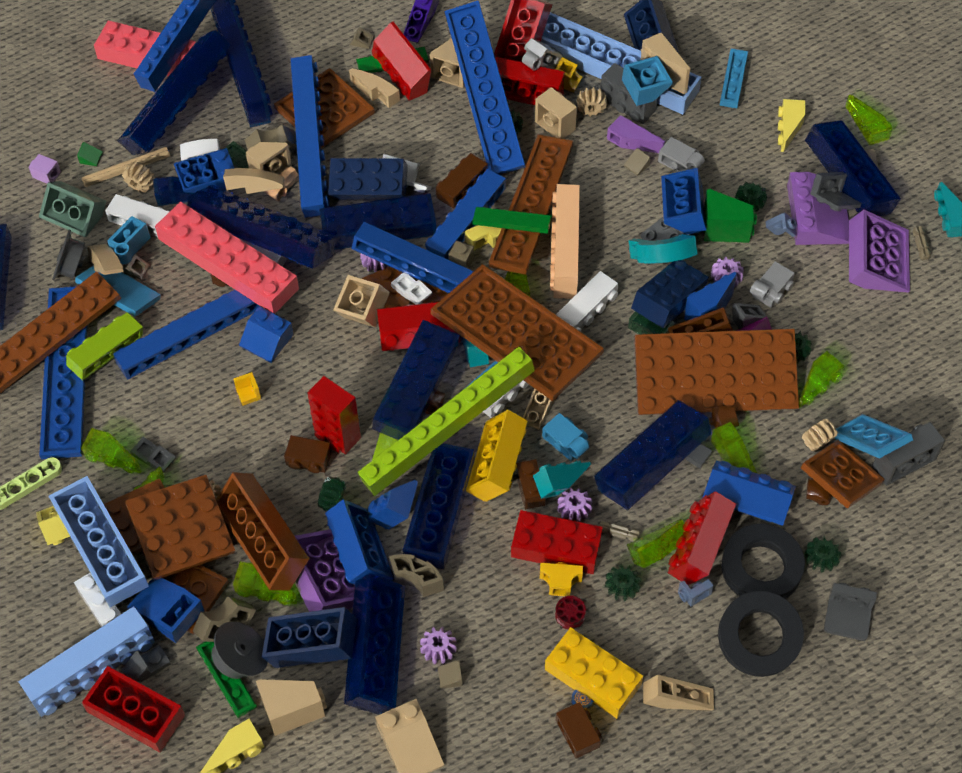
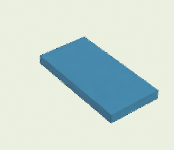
[75,266,161,317]
[834,414,913,458]

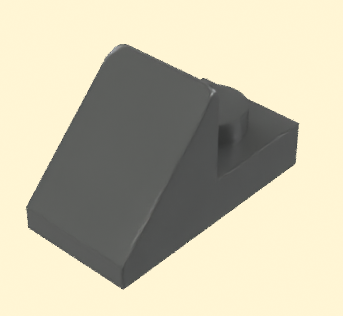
[732,303,769,329]
[122,645,171,683]

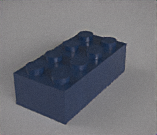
[328,158,408,201]
[631,260,709,328]
[262,607,357,668]

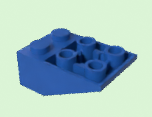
[173,148,235,194]
[684,272,737,321]
[127,578,204,643]

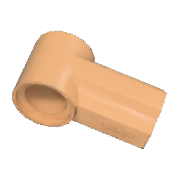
[263,166,299,201]

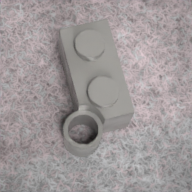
[522,38,563,71]
[658,137,705,172]
[750,261,794,308]

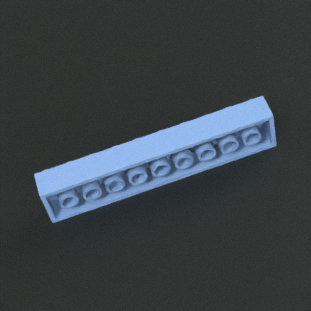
[541,12,701,115]

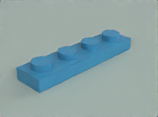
[719,49,748,108]

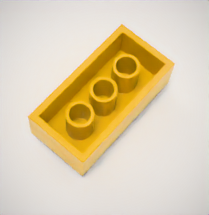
[466,410,527,502]
[545,627,643,719]

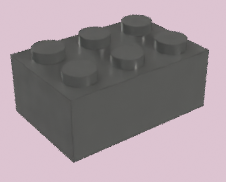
[601,63,657,124]
[872,422,945,486]

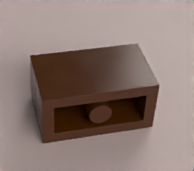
[284,435,332,473]
[516,459,545,510]
[555,702,602,759]

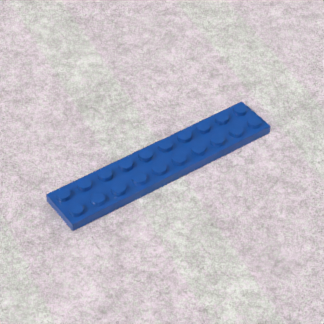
[444,0,526,175]
[39,286,88,460]

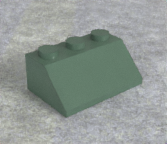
[39,181,106,237]

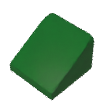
[77,142,103,166]

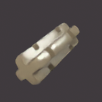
[913,226,931,260]
[599,520,640,542]

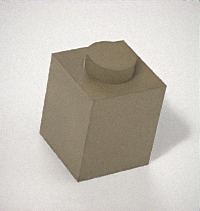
[449,241,474,269]

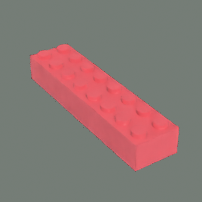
[155,202,299,314]

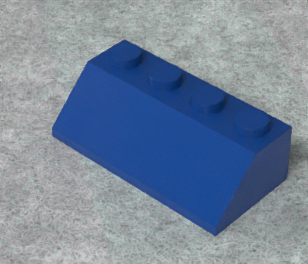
[661,168,706,234]
[703,460,796,526]
[325,499,394,587]

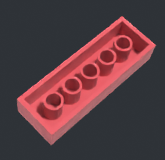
[94,20,208,82]

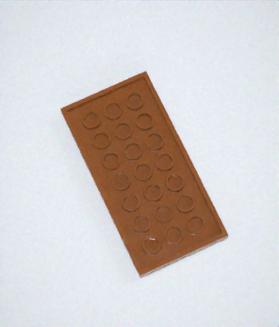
[431,264,604,401]
[634,329,799,415]

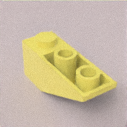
[778,99,805,152]
[200,719,264,773]

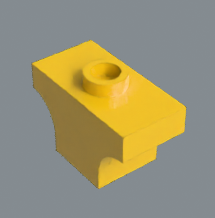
[555,57,582,93]
[539,562,583,596]

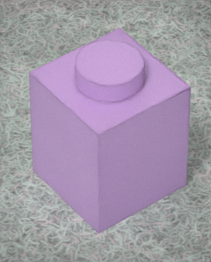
[29,154,61,183]

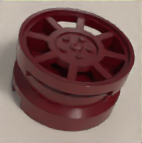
[555,596,586,630]

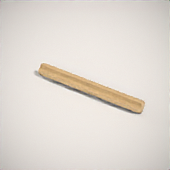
[82,147,170,187]

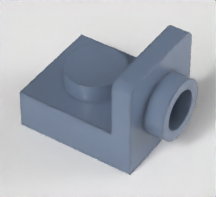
[765,212,797,237]
[678,579,713,607]

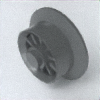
[52,229,85,280]
[212,622,268,679]

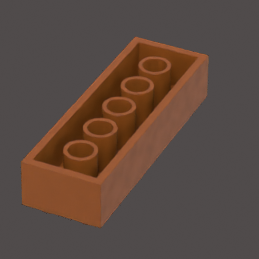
[216,472,309,591]

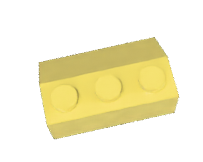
[36,489,96,545]

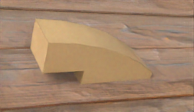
[349,68,400,108]
[223,168,285,194]
[87,244,123,275]

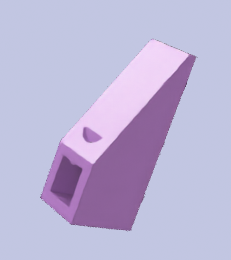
[607,115,665,153]

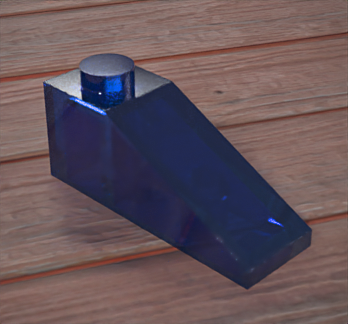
[153,176,213,206]

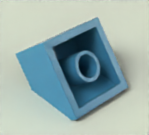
[622,56,673,106]

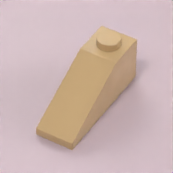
[643,675,714,710]

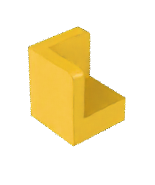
[233,372,261,406]

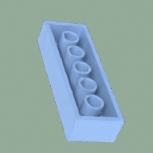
[49,476,149,607]
[18,606,155,717]

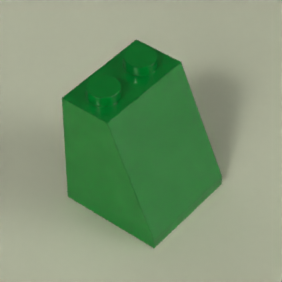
[704,189,757,243]

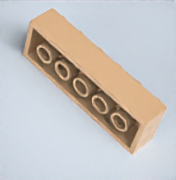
[550,184,580,299]

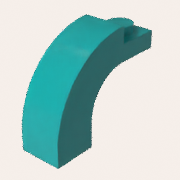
[628,234,697,264]

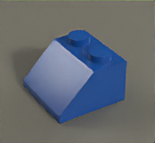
[239,306,294,363]
[367,480,418,529]

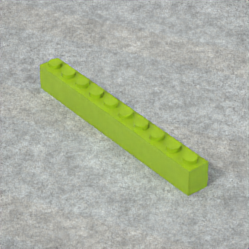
[357,347,535,496]

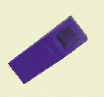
[403,0,439,43]

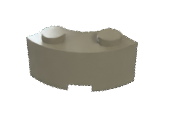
[245,125,297,155]
[389,554,444,597]
[193,596,256,642]

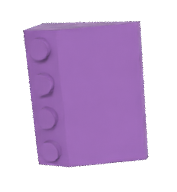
[787,172,849,245]
[849,210,910,292]
[295,529,377,612]

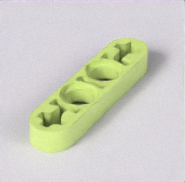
[0,457,62,510]

